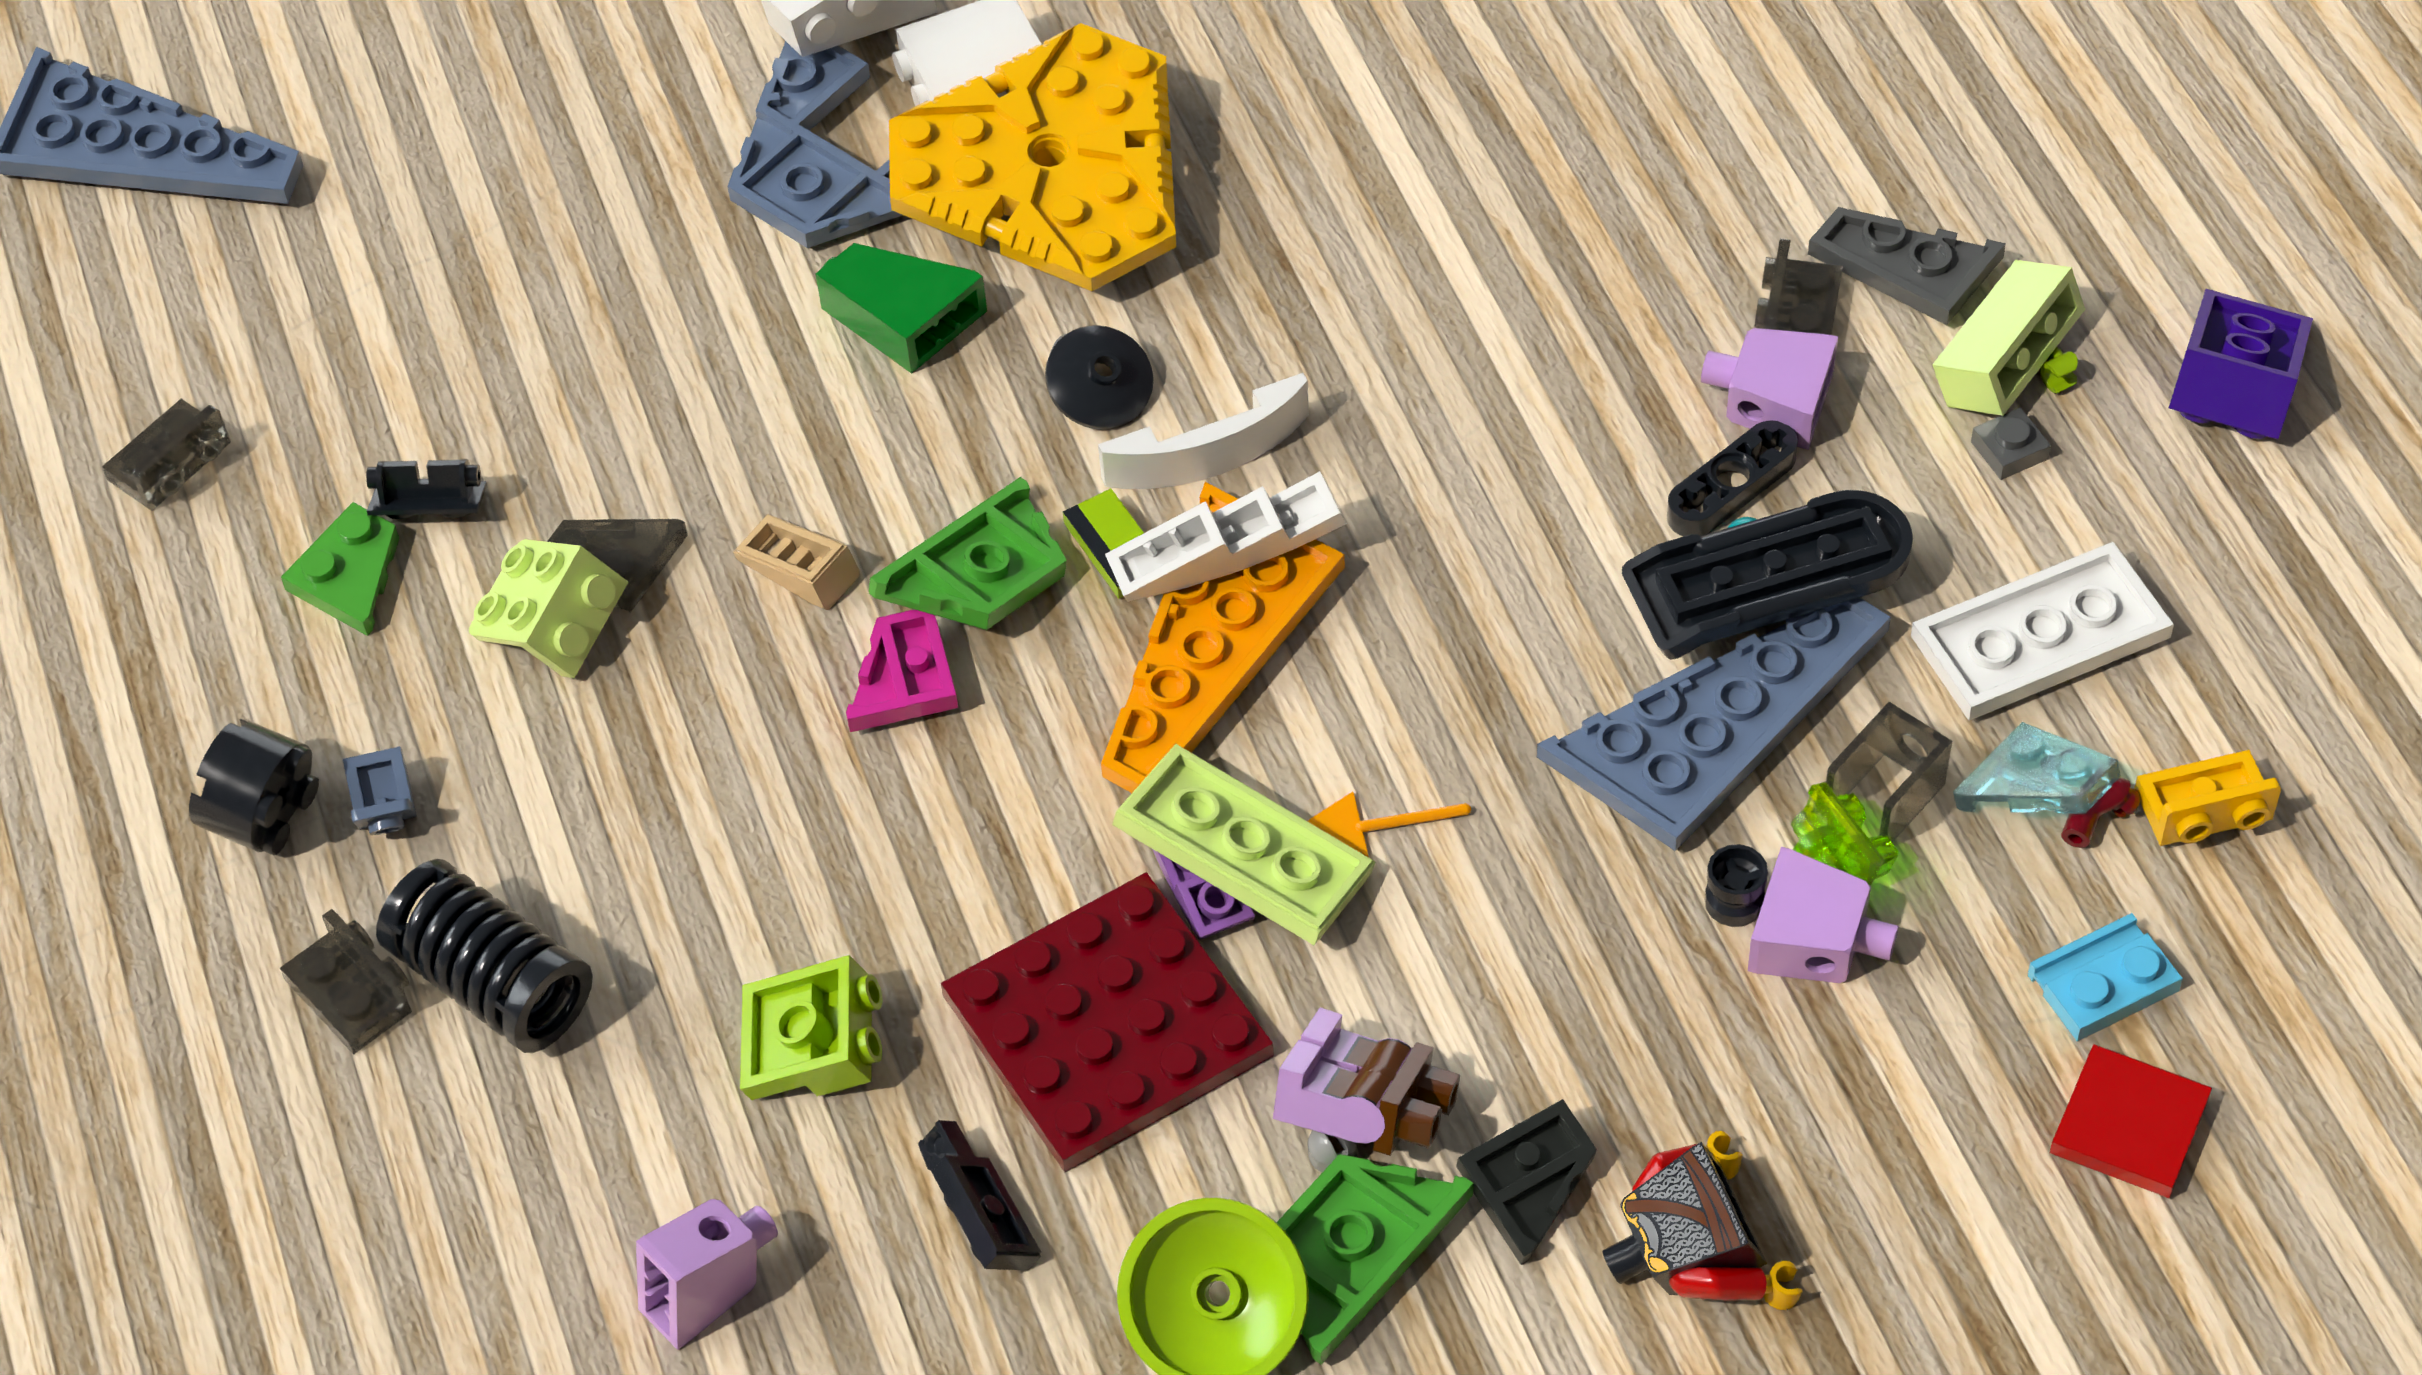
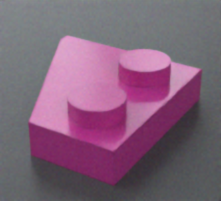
[846,609,958,732]

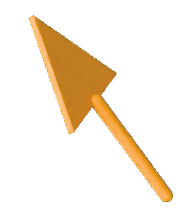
[1308,791,1471,858]

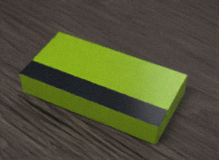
[1063,488,1144,599]

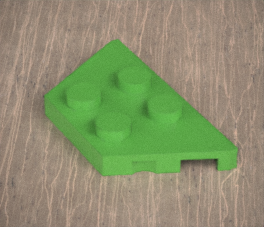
[869,477,1067,630]
[1277,1154,1474,1365]

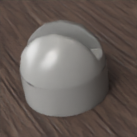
[1307,1130,1358,1172]

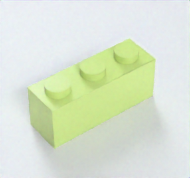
[1932,260,2085,416]

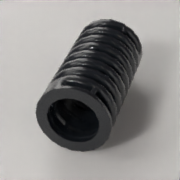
[376,859,593,1053]

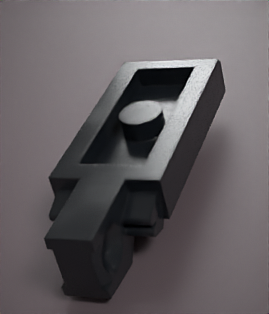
[918,1120,1041,1270]

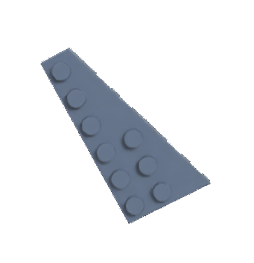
[0,47,303,204]
[1537,597,1891,851]

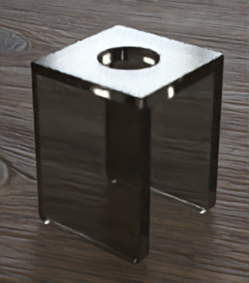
[1822,702,1952,849]

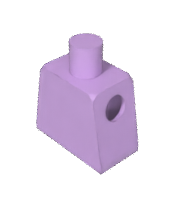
[1701,328,1838,450]
[1747,847,1899,983]
[636,1199,778,1350]

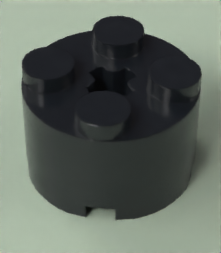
[189,718,319,856]

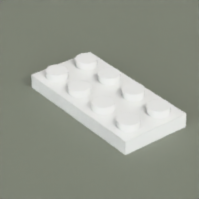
[1911,542,2174,721]

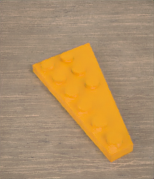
[1101,482,1345,793]

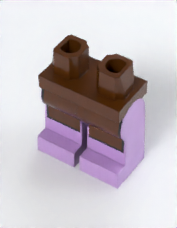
[1273,1008,1460,1156]

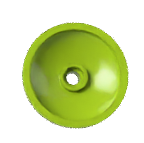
[1117,1198,1309,1375]

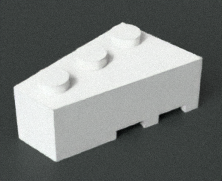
[761,0,938,57]

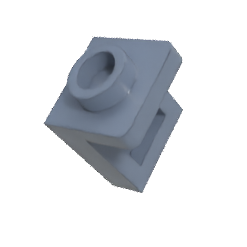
[343,746,417,835]

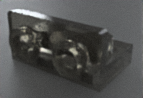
[1754,238,1843,335]
[102,399,231,511]
[280,909,412,1055]

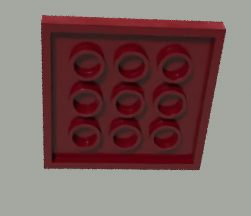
[941,872,1274,1172]

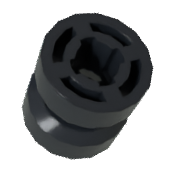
[1704,844,1768,927]

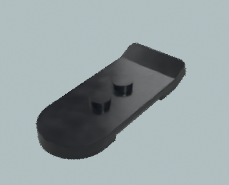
[1622,490,1913,660]

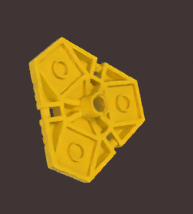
[889,23,1176,291]

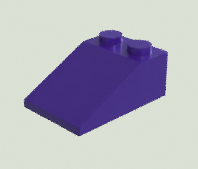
[2169,289,2313,439]

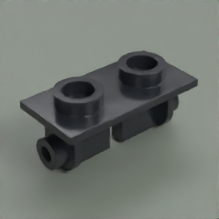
[366,459,487,519]

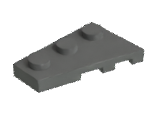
[1808,207,2006,325]

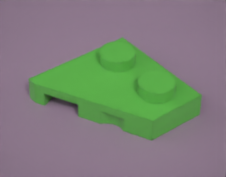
[281,502,400,636]

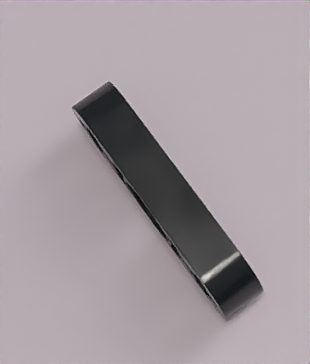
[1667,420,1798,536]

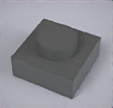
[1971,407,2051,480]

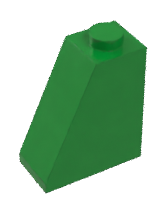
[815,243,987,374]

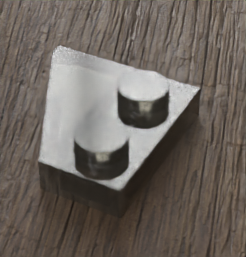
[547,519,688,612]

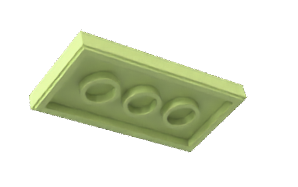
[1112,744,1376,945]

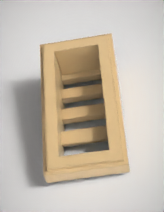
[733,514,860,610]

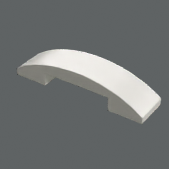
[1098,373,1309,489]

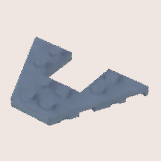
[727,41,902,248]

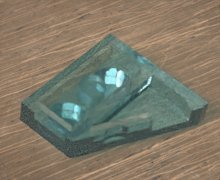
[1953,722,2121,814]

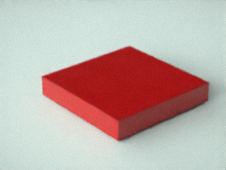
[2049,1044,2212,1198]

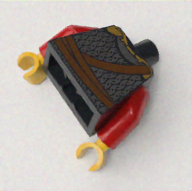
[1602,1131,1803,1310]

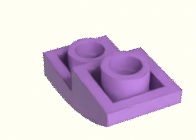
[1152,849,1255,940]

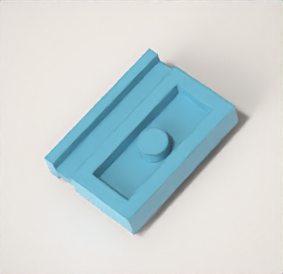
[2028,913,2183,1042]

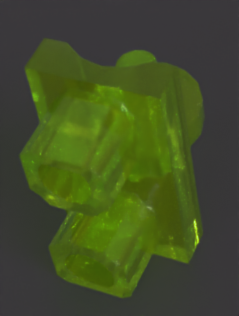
[1791,782,1898,886]

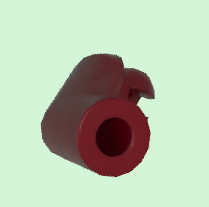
[2061,776,2140,848]

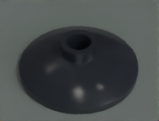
[1045,325,1154,430]

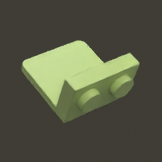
[469,539,628,678]

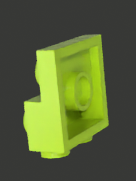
[740,955,883,1100]

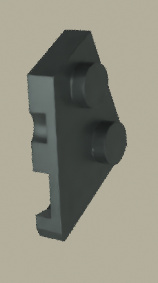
[1456,1099,1597,1265]

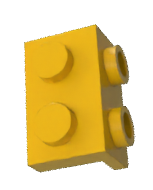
[2134,750,2281,846]

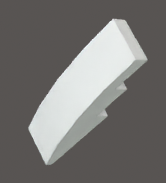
[1105,471,1347,602]

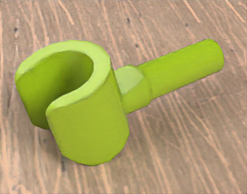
[2040,347,2078,393]

